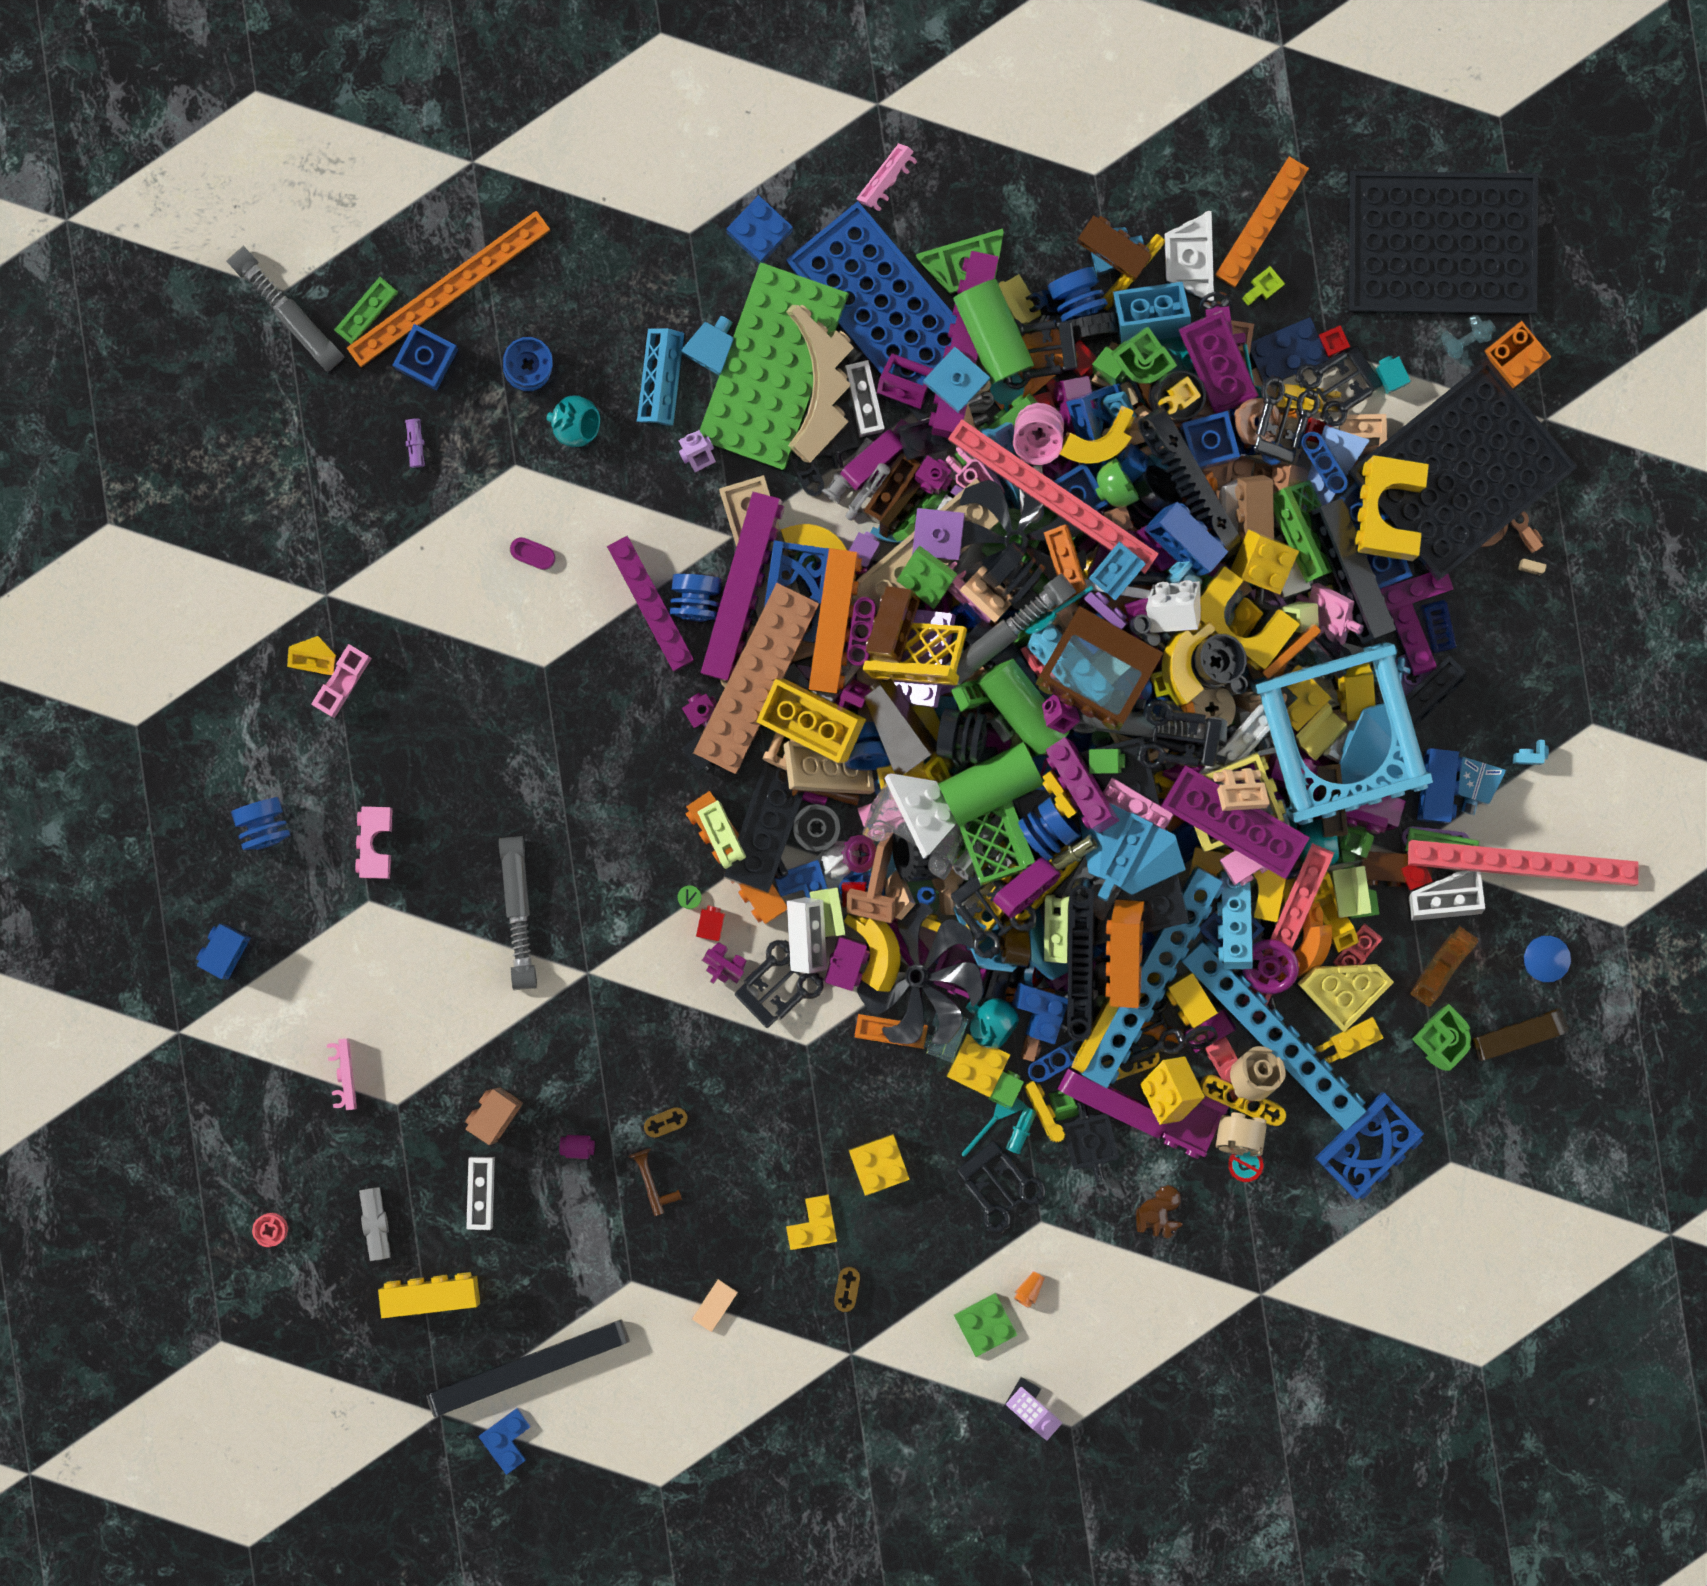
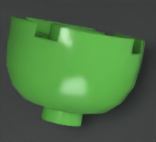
[1095,458,1139,507]

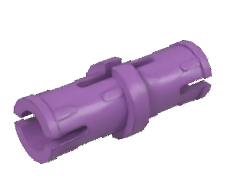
[405,419,425,468]

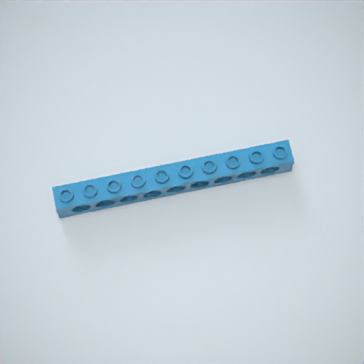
[1081,865,1224,1088]
[1182,939,1366,1131]

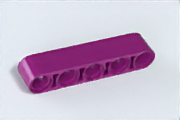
[1058,1068,1168,1139]

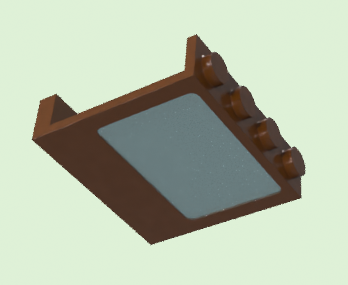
[1035,606,1163,731]

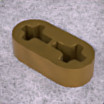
[644,1107,687,1138]
[834,1267,860,1312]

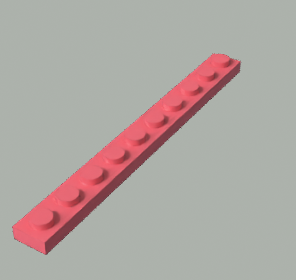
[948,419,1159,574]
[1408,840,1638,886]

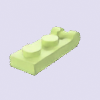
[698,800,746,869]
[1044,895,1069,963]

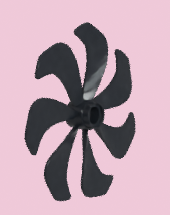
[951,480,1087,610]
[857,902,984,1044]

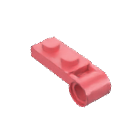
[1204,1036,1253,1104]

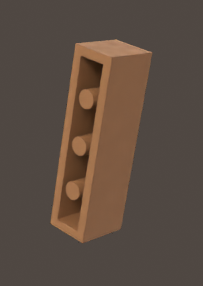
[1235,475,1274,541]

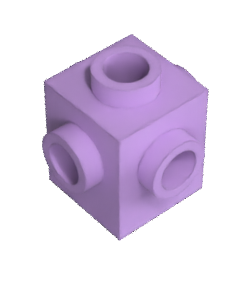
[678,430,716,472]

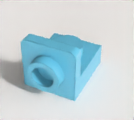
[1165,561,1203,585]
[1513,740,1549,765]

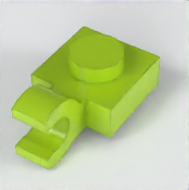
[1242,266,1285,305]

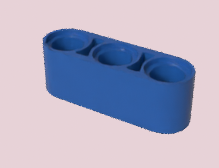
[1302,432,1349,493]
[1027,1039,1084,1082]

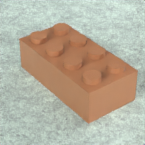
[465,1087,523,1145]

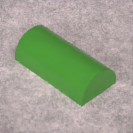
[953,279,1035,385]
[977,659,1070,756]
[938,742,1043,826]

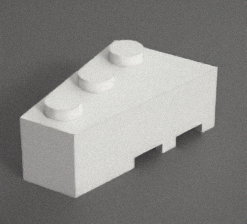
[1409,870,1485,921]

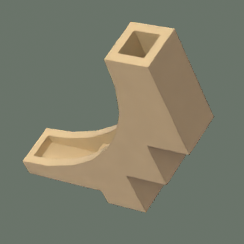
[786,305,854,463]

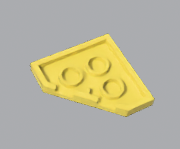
[1297,964,1394,1032]

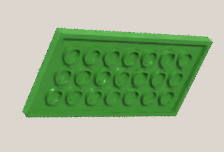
[700,262,849,471]

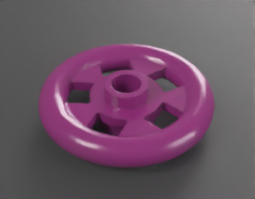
[1242,939,1299,994]

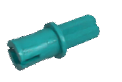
[1006,1107,1037,1154]

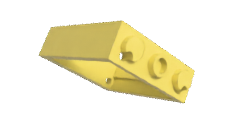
[1194,752,1286,852]

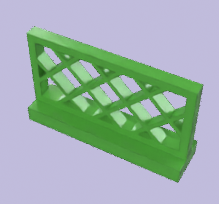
[1273,480,1332,583]
[958,801,1035,885]

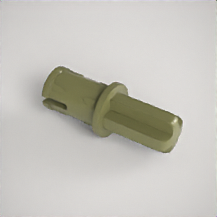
[1052,835,1098,870]

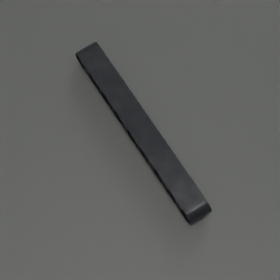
[425,1319,630,1417]

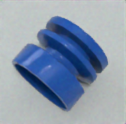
[1048,267,1108,322]
[503,337,552,391]
[670,574,722,622]
[1018,796,1081,861]
[231,797,291,851]

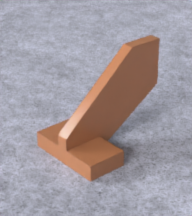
[847,831,895,923]

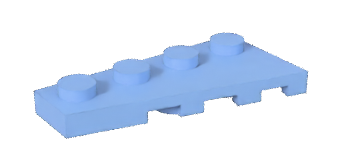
[1303,425,1370,511]

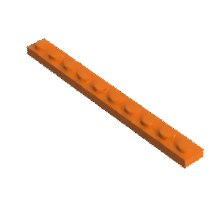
[347,211,551,368]

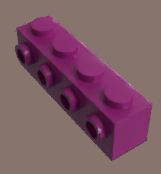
[1046,737,1120,834]

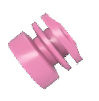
[1013,403,1064,465]

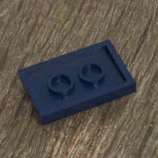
[1250,317,1329,386]

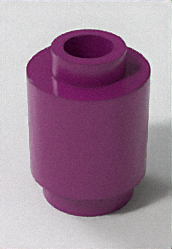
[559,1135,595,1159]

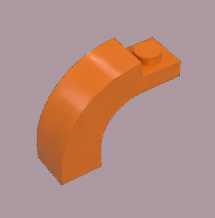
[1279,902,1332,981]

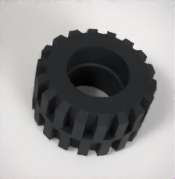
[892,823,944,882]

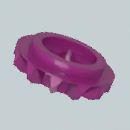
[841,835,876,873]

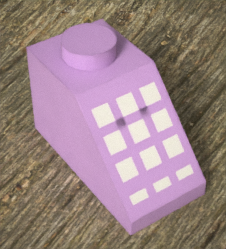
[1006,1387,1062,1440]

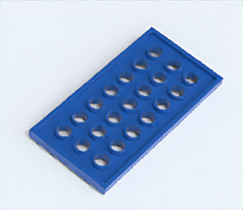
[786,201,957,386]

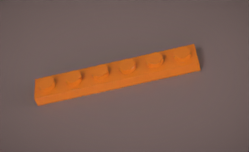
[1215,156,1309,288]

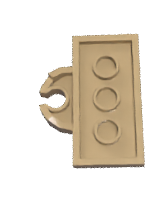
[784,741,875,794]

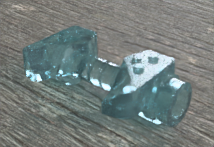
[1441,315,1496,359]

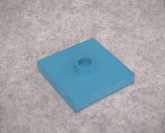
[923,347,990,413]

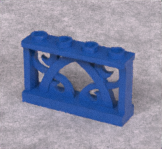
[1066,384,1139,481]
[764,540,829,643]
[1315,1092,1424,1200]

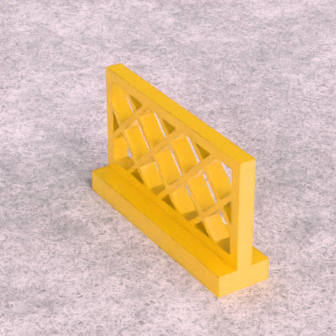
[863,623,967,685]

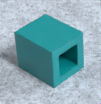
[1375,356,1411,394]

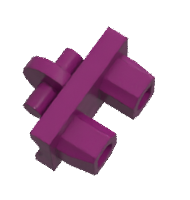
[702,942,747,984]

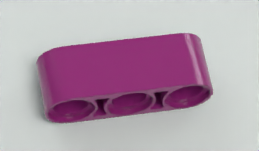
[840,429,904,491]
[847,597,877,666]
[993,857,1061,918]

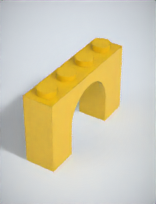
[1355,455,1429,561]
[1200,566,1300,670]
[1189,846,1287,922]

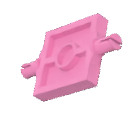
[1296,583,1364,645]

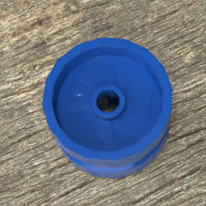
[845,722,891,771]

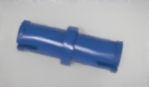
[917,886,936,905]

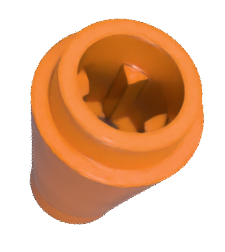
[1014,1271,1045,1308]

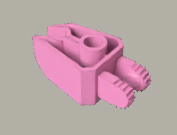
[946,447,1005,494]

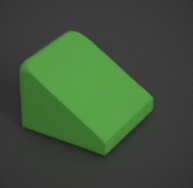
[1340,826,1374,858]
[1049,1091,1079,1121]

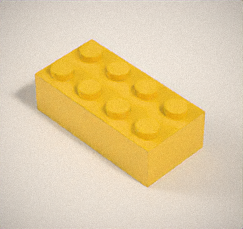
[756,678,866,763]
[378,1272,480,1318]

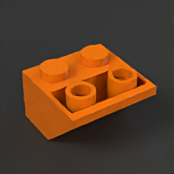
[1485,321,1551,388]

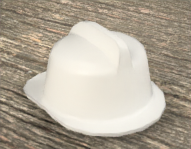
[812,841,860,889]

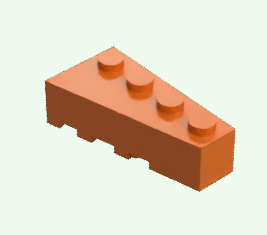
[1106,900,1144,1008]

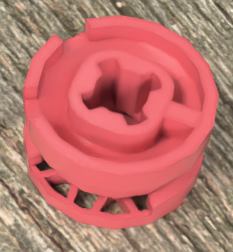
[252,1213,288,1247]

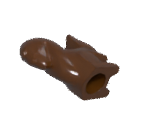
[1136,1185,1183,1239]

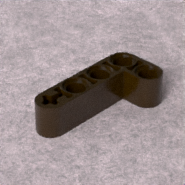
[998,878,1031,967]
[1472,1008,1569,1061]

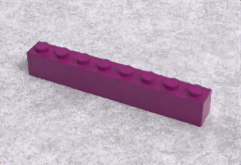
[929,251,999,438]
[701,491,785,682]

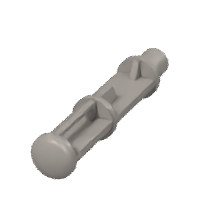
[845,463,890,521]

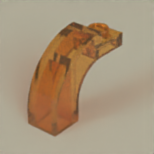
[1410,926,1479,1007]

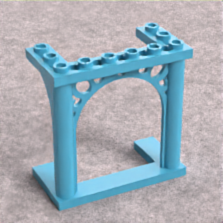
[1249,642,1433,825]

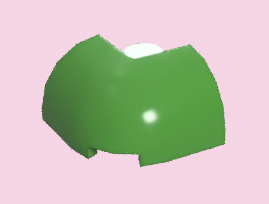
[1111,327,1177,383]
[1412,1004,1471,1071]

